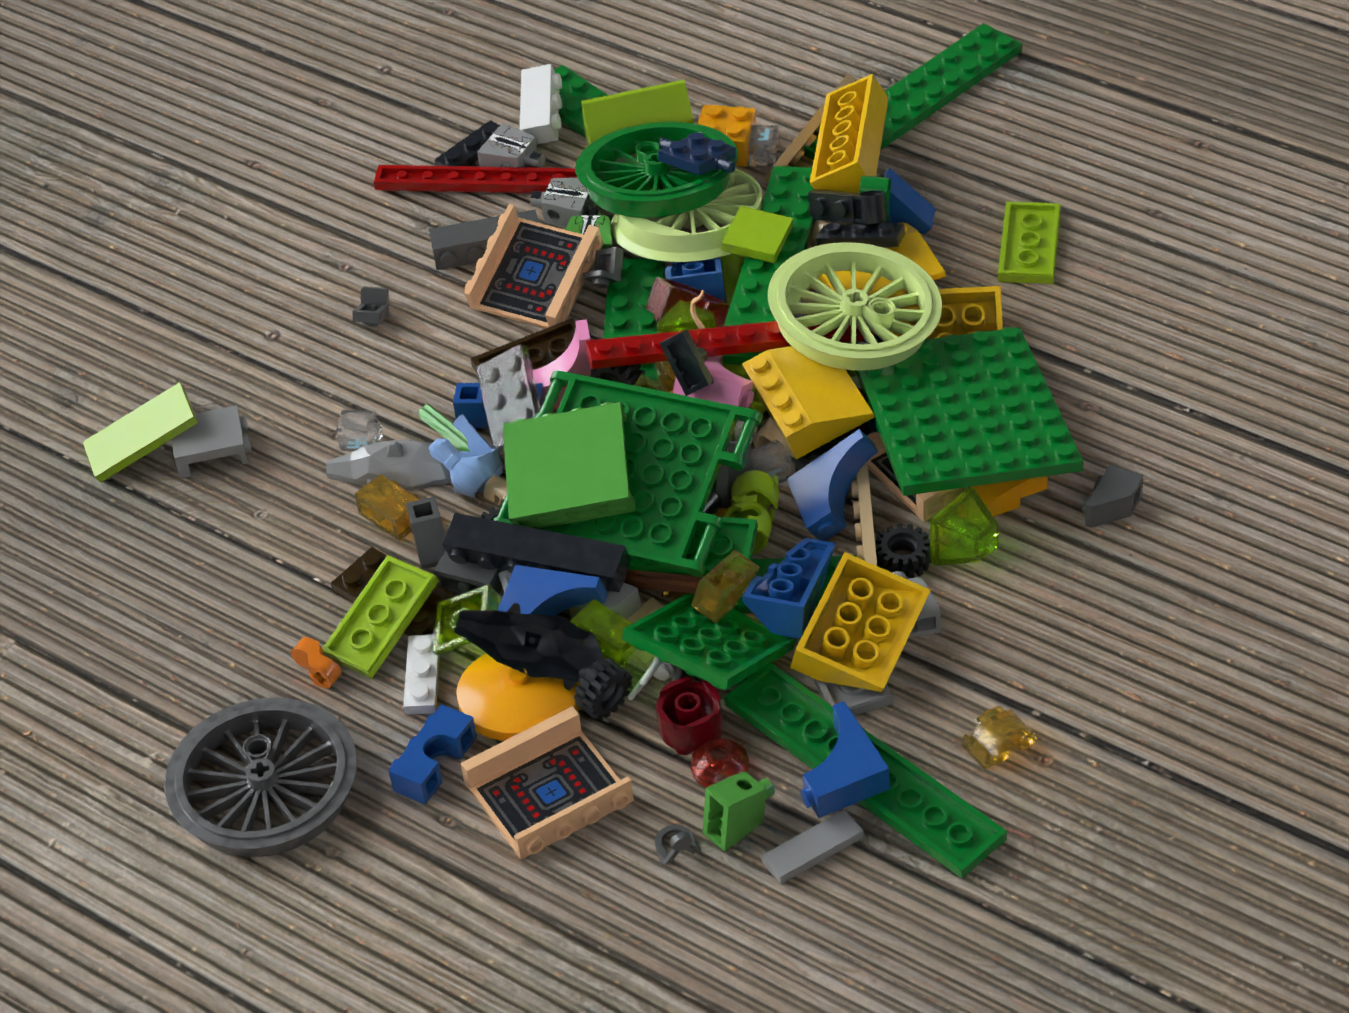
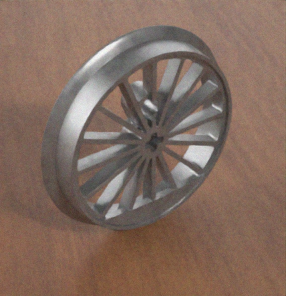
[164,698,357,857]

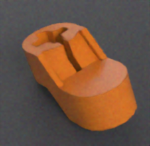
[291,637,342,689]

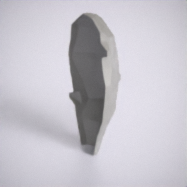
[326,439,461,492]

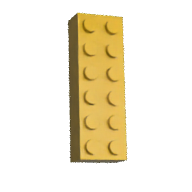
[810,74,889,193]

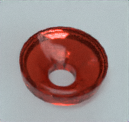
[691,738,750,788]

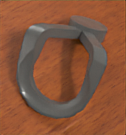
[655,824,701,865]

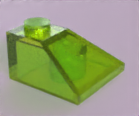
[930,487,999,566]
[433,584,502,655]

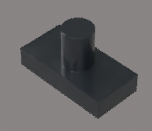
[660,329,714,396]

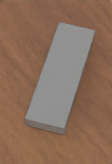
[762,809,864,884]

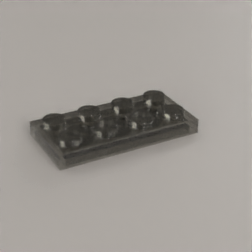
[476,344,541,475]

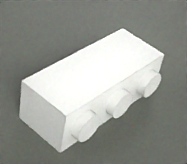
[520,64,562,144]

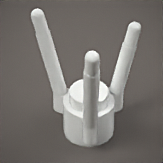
[628,656,683,700]

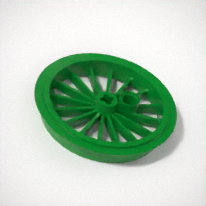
[575,122,738,218]

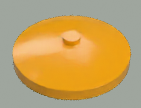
[457,653,581,741]

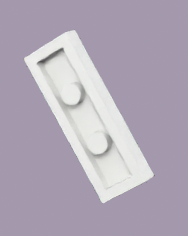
[403,634,441,715]

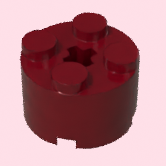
[656,678,722,755]

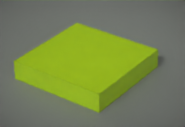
[721,206,793,263]

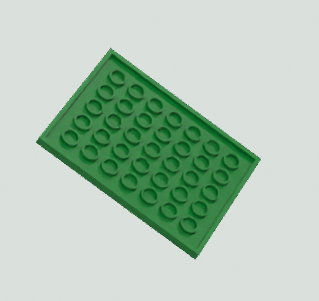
[855,327,1083,496]

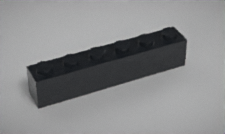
[442,513,631,592]

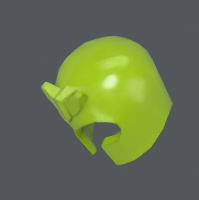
[731,470,779,522]
[724,494,772,555]

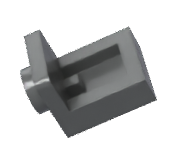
[582,247,624,288]
[352,286,389,327]

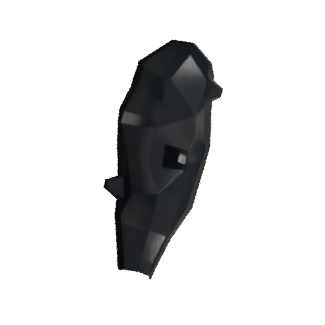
[454,603,604,690]

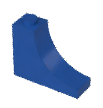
[877,168,936,234]
[787,429,878,541]
[498,565,608,616]
[800,701,890,818]

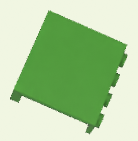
[503,402,636,529]

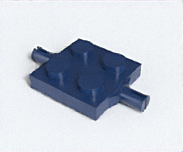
[658,133,736,175]

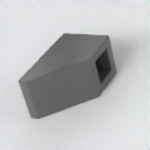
[1082,465,1143,528]
[406,496,446,569]

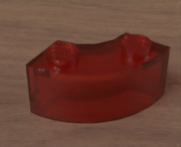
[645,277,730,330]

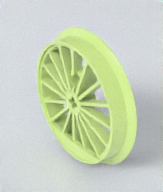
[611,169,764,262]
[768,242,942,370]

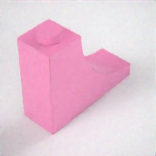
[524,319,592,409]
[672,355,754,408]

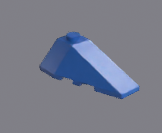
[665,257,726,309]
[742,538,836,639]

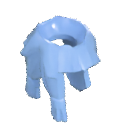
[429,414,503,498]

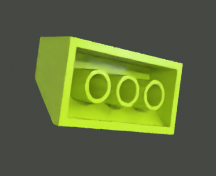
[581,79,694,146]

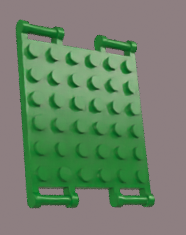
[493,370,763,578]

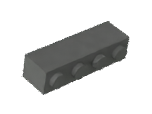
[429,209,539,270]

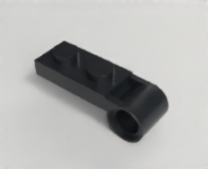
[808,189,886,224]

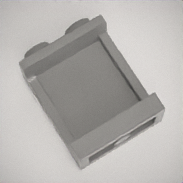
[172,405,252,479]

